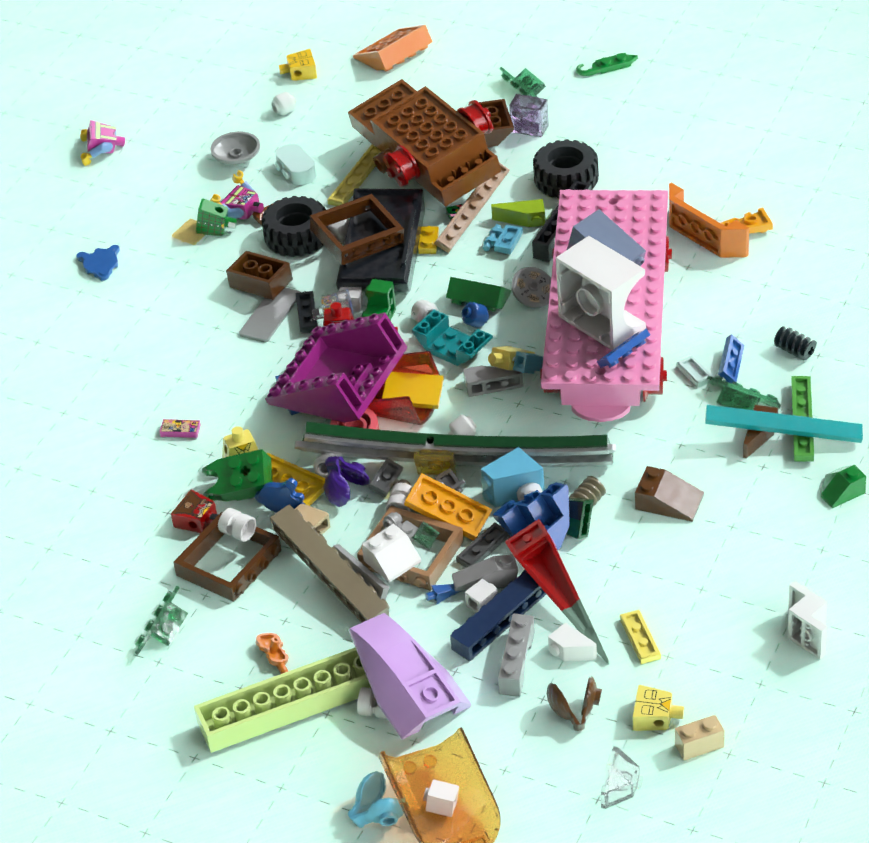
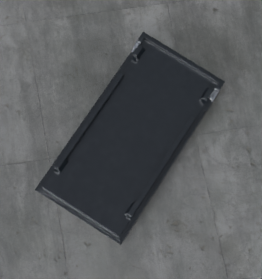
[336,188,425,292]

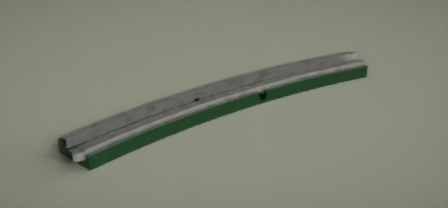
[294,422,616,467]

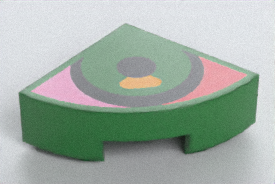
[446,204,462,221]

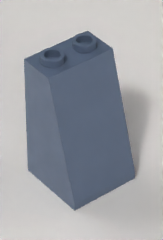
[567,209,646,266]

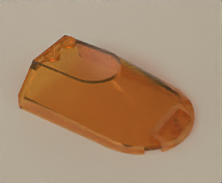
[378,727,501,843]

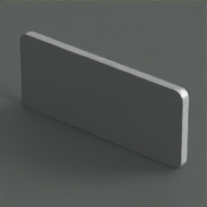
[239,288,300,342]

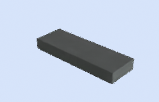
[456,522,510,568]

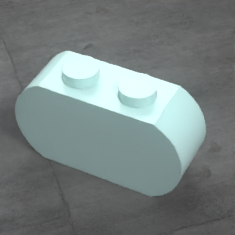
[275,144,317,186]

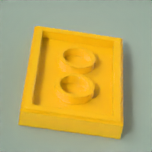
[382,372,444,409]

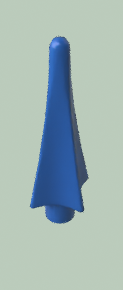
[425,584,461,604]

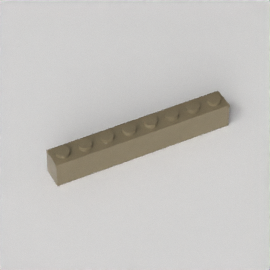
[270,504,390,623]

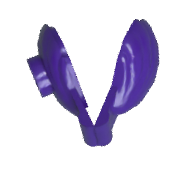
[324,457,370,507]

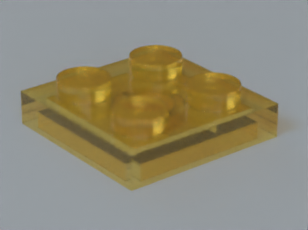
[414,450,457,475]

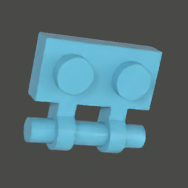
[483,224,523,254]

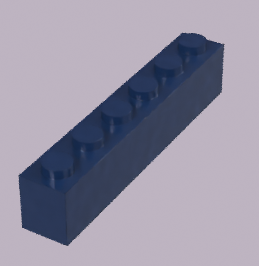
[450,570,547,661]

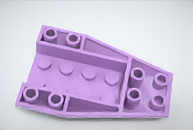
[349,613,472,740]

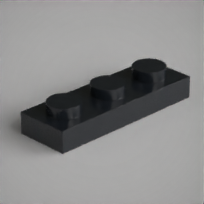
[295,291,318,333]

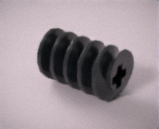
[774,326,817,360]

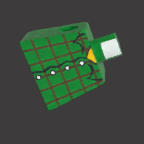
[196,198,237,236]

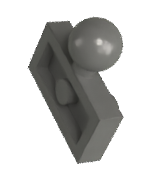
[369,458,411,498]

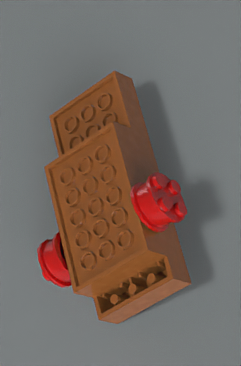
[348,79,501,207]

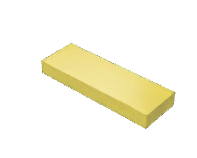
[619,610,661,664]

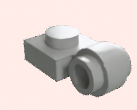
[383,512,421,543]

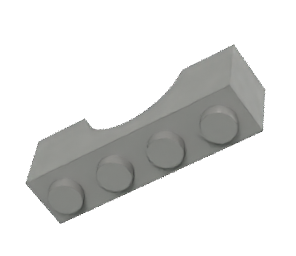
[498,614,535,697]

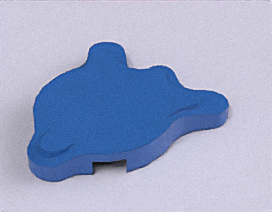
[76,245,120,281]
[255,478,305,513]

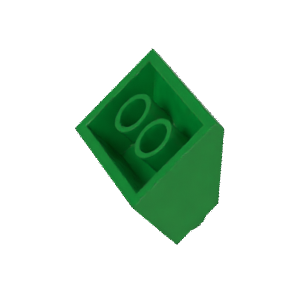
[446,276,511,312]

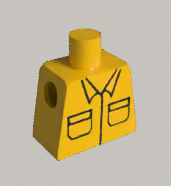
[278,49,317,81]

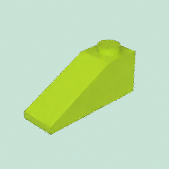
[491,199,546,227]

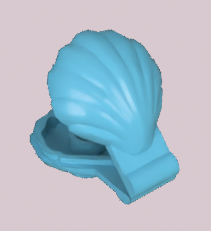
[348,771,407,828]

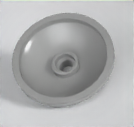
[210,131,261,165]

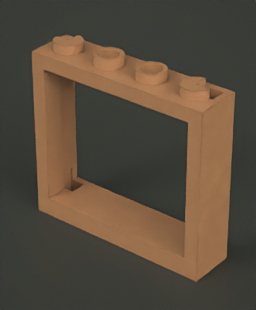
[357,506,464,591]

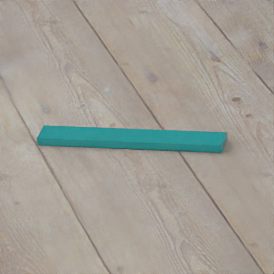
[705,405,863,443]

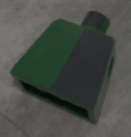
[566,498,594,539]

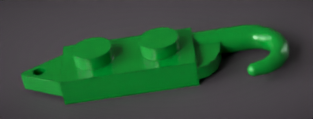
[576,53,638,76]

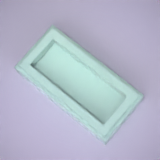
[676,355,713,388]

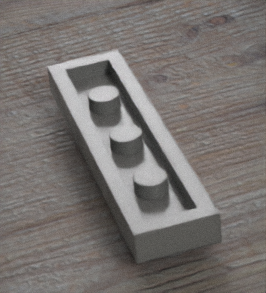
[333,544,390,600]

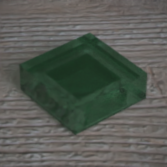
[412,521,440,550]

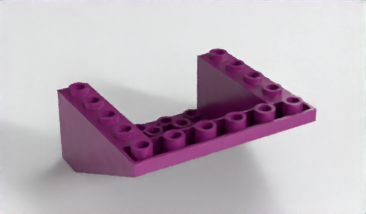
[265,312,408,423]

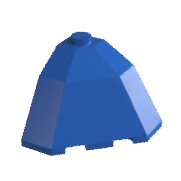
[492,482,569,550]

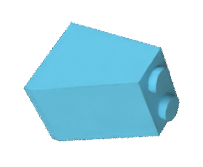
[481,447,545,507]

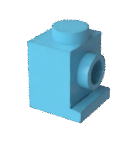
[513,351,543,374]

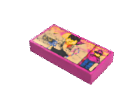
[160,419,201,438]

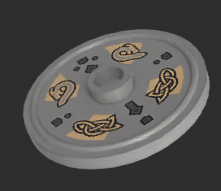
[511,267,551,308]

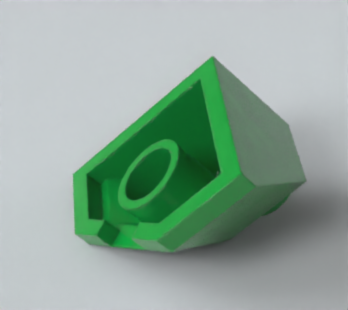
[821,464,867,509]

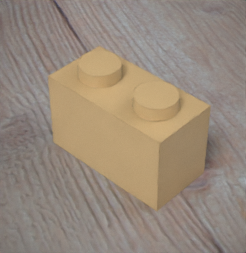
[675,715,725,761]

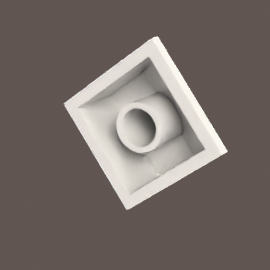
[362,523,421,583]

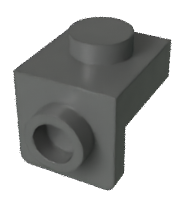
[434,468,466,493]

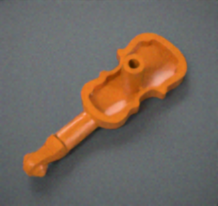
[255,633,289,674]

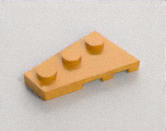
[721,207,773,234]

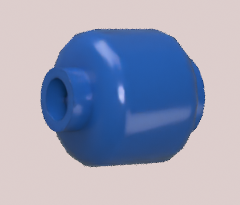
[461,302,489,328]

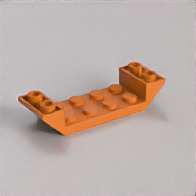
[669,182,749,258]

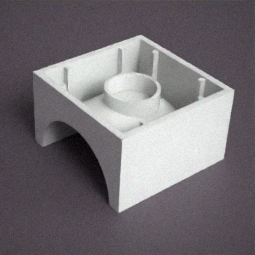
[556,236,646,350]

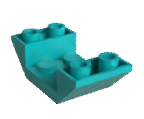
[411,309,493,366]

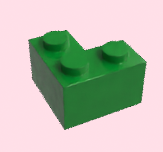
[361,279,396,321]

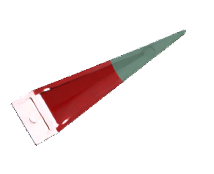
[505,519,610,664]

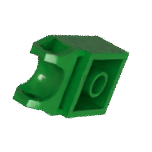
[202,449,273,502]

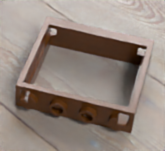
[310,194,404,265]
[173,512,282,602]

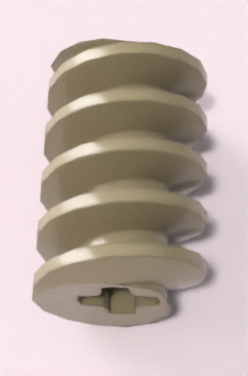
[569,476,606,506]

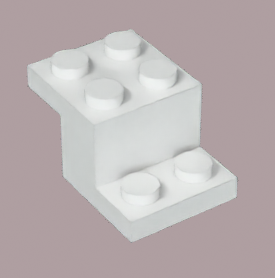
[787,580,828,660]

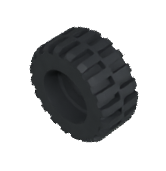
[533,139,599,199]
[261,195,328,257]

